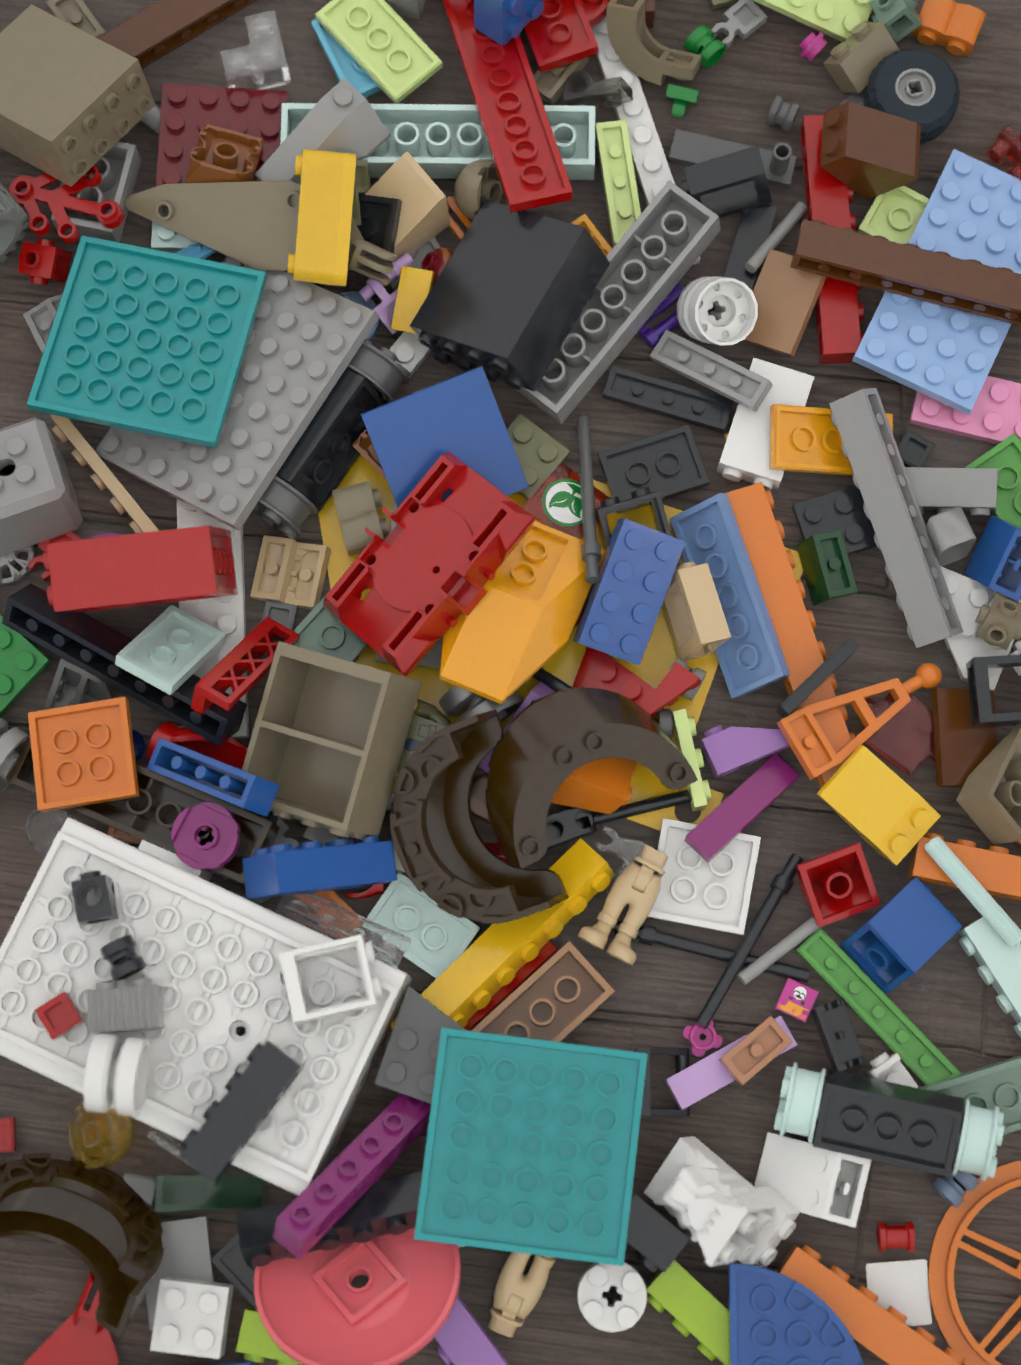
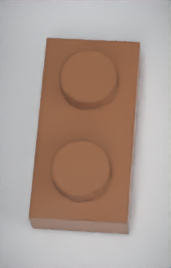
[719,1016,793,1086]

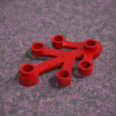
[8,165,125,243]

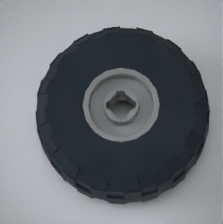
[864,48,960,145]

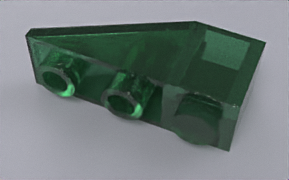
[155,1173,263,1211]

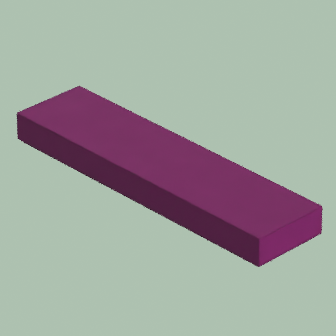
[684,753,799,863]

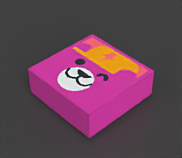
[774,978,819,1023]

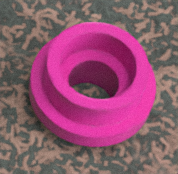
[799,32,827,61]

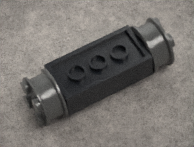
[252,339,410,539]

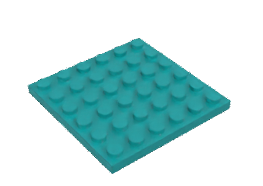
[27,235,267,448]
[414,1027,648,1266]

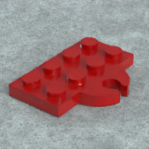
[524,0,610,73]

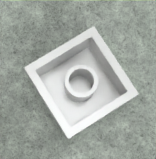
[150,1276,234,1359]

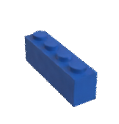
[147,738,280,817]

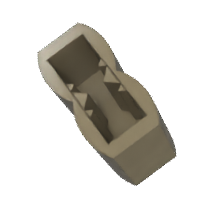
[332,481,389,556]

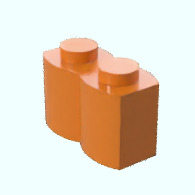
[912,0,986,56]

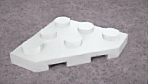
[940,566,1021,690]

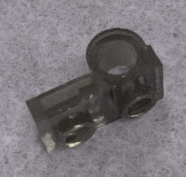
[563,70,633,110]

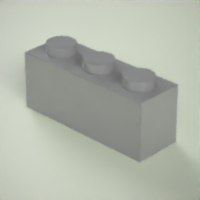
[905,467,998,517]

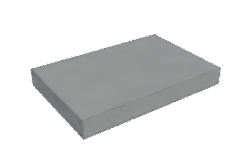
[146,1216,215,1330]

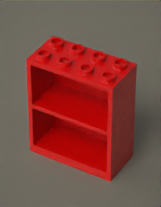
[43,525,238,612]

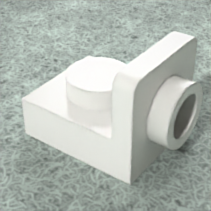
[866,1052,918,1088]

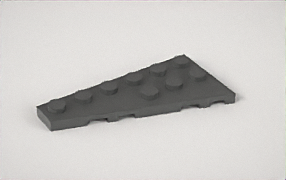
[374,986,465,1103]

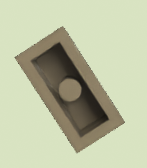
[823,21,899,93]

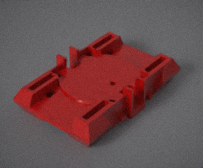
[323,452,535,676]

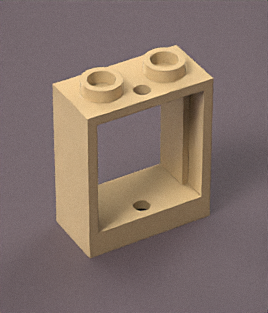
[662,562,731,661]

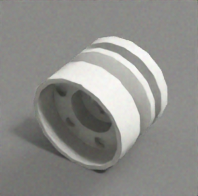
[677,276,758,346]

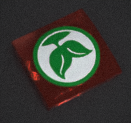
[523,463,609,539]

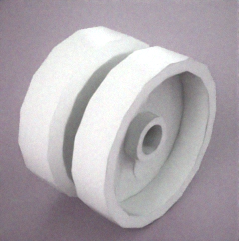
[83,1034,150,1117]

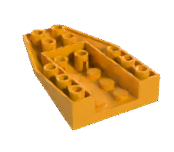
[439,521,606,704]

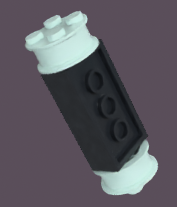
[774,1062,1004,1182]

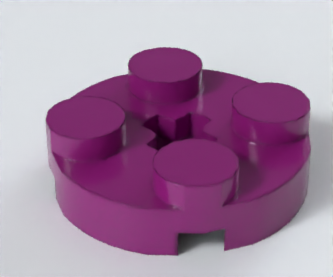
[171,802,241,871]

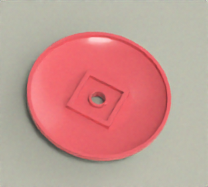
[254,1179,461,1365]

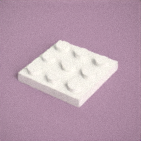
[648,818,761,936]

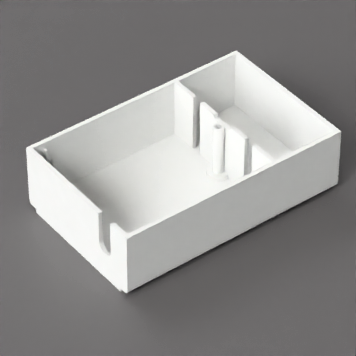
[0,817,412,1196]

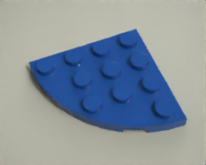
[728,1263,864,1365]

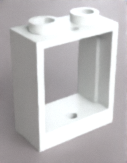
[279,935,383,1024]

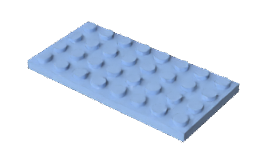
[852,149,1021,415]

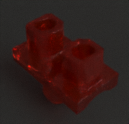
[987,125,1021,181]

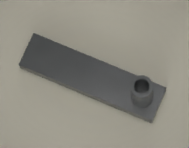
[668,129,797,190]

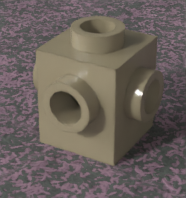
[975,592,1021,650]

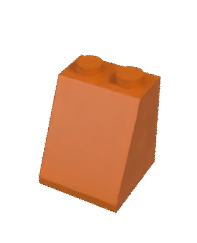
[551,757,637,814]

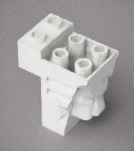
[644,1136,800,1267]

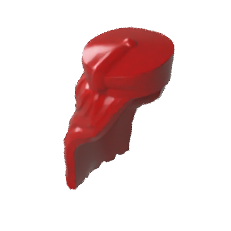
[147,721,248,787]

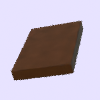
[931,688,997,788]

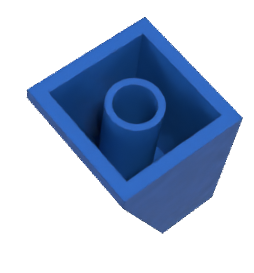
[839,877,963,995]

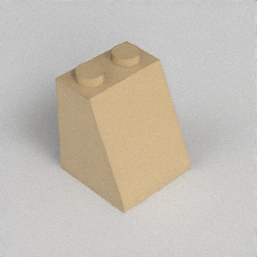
[364,151,450,259]

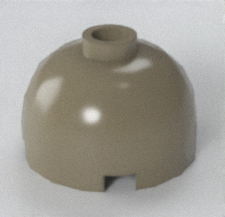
[454,159,508,220]

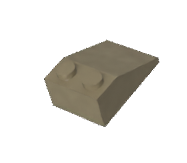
[956,723,1021,845]

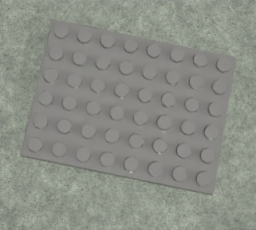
[95,256,380,531]

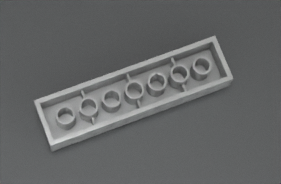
[515,181,721,424]

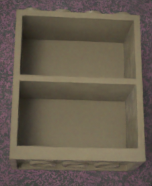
[0,4,155,187]
[242,641,422,840]

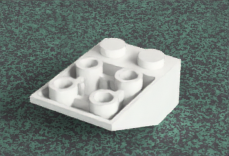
[754,1132,871,1228]

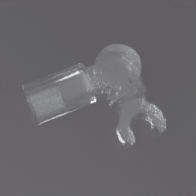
[595,827,646,896]

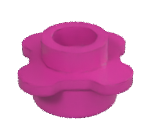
[683,1020,722,1057]

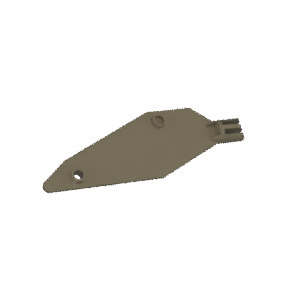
[125,180,398,286]

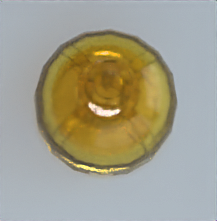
[68,1101,134,1169]

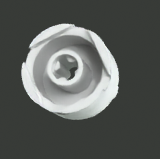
[577,1261,647,1332]

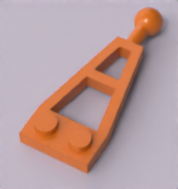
[776,663,942,781]

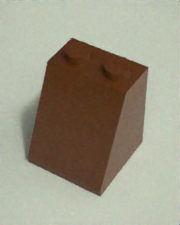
[820,101,921,200]

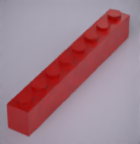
[800,115,865,365]

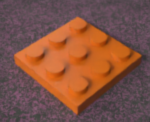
[28,697,139,812]

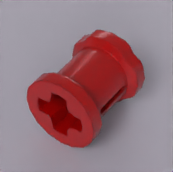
[876,1221,915,1252]

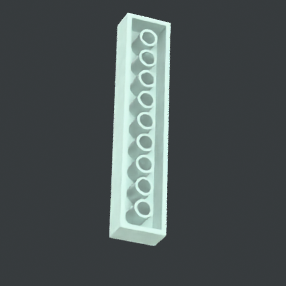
[280,103,595,180]

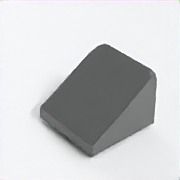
[123,1172,163,1206]

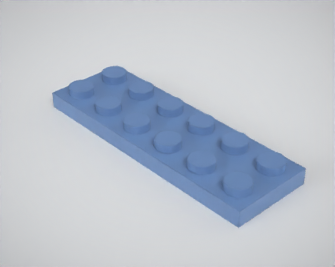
[670,493,790,699]

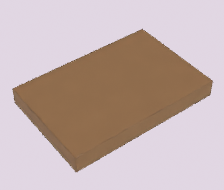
[742,249,826,357]

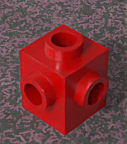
[18,238,72,286]

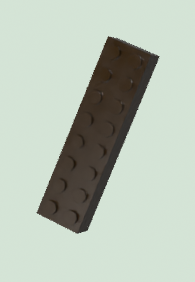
[8,734,280,885]

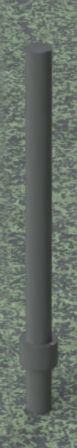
[577,416,601,584]

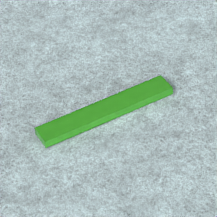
[795,927,961,1085]

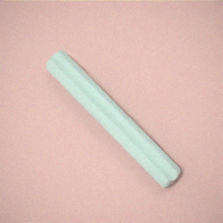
[924,836,1021,947]

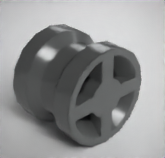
[765,95,801,133]

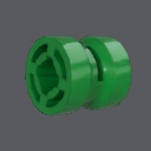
[683,24,727,69]

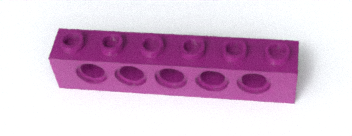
[273,1093,431,1260]

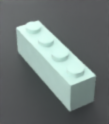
[958,916,1021,1039]

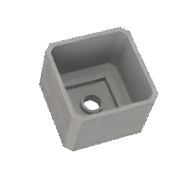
[0,417,83,556]

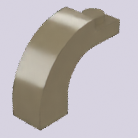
[607,0,702,85]

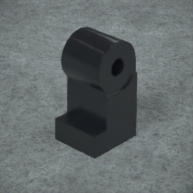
[546,808,598,851]

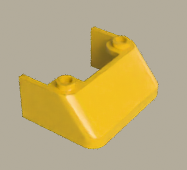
[287,149,356,287]

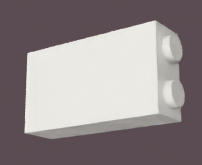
[717,357,815,491]

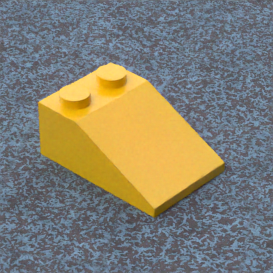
[817,744,940,866]

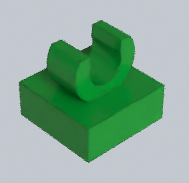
[666,84,699,119]

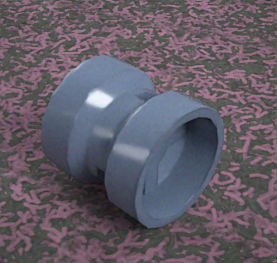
[931,1171,980,1208]

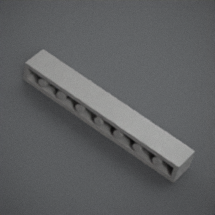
[829,388,963,648]

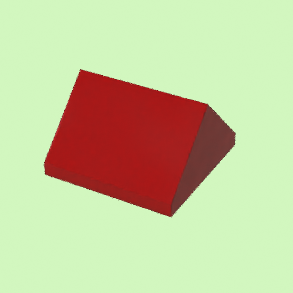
[796,842,881,928]

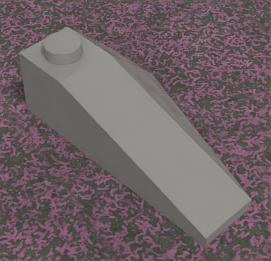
[255,78,390,184]

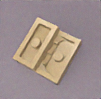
[250,535,331,610]

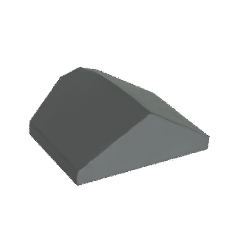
[43,658,113,710]

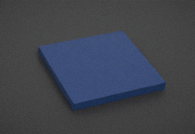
[360,366,529,507]

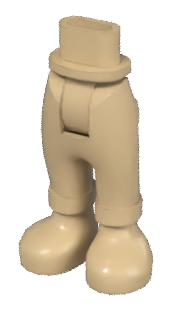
[577,845,668,966]
[488,1252,556,1337]

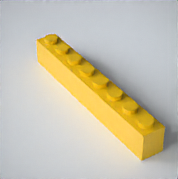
[389,838,615,1029]

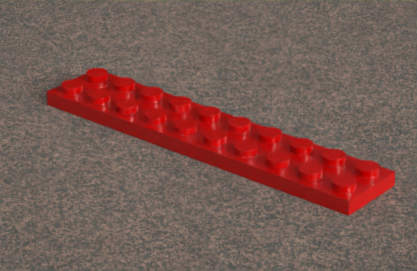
[441,0,573,213]

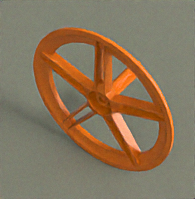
[928,1160,1021,1365]

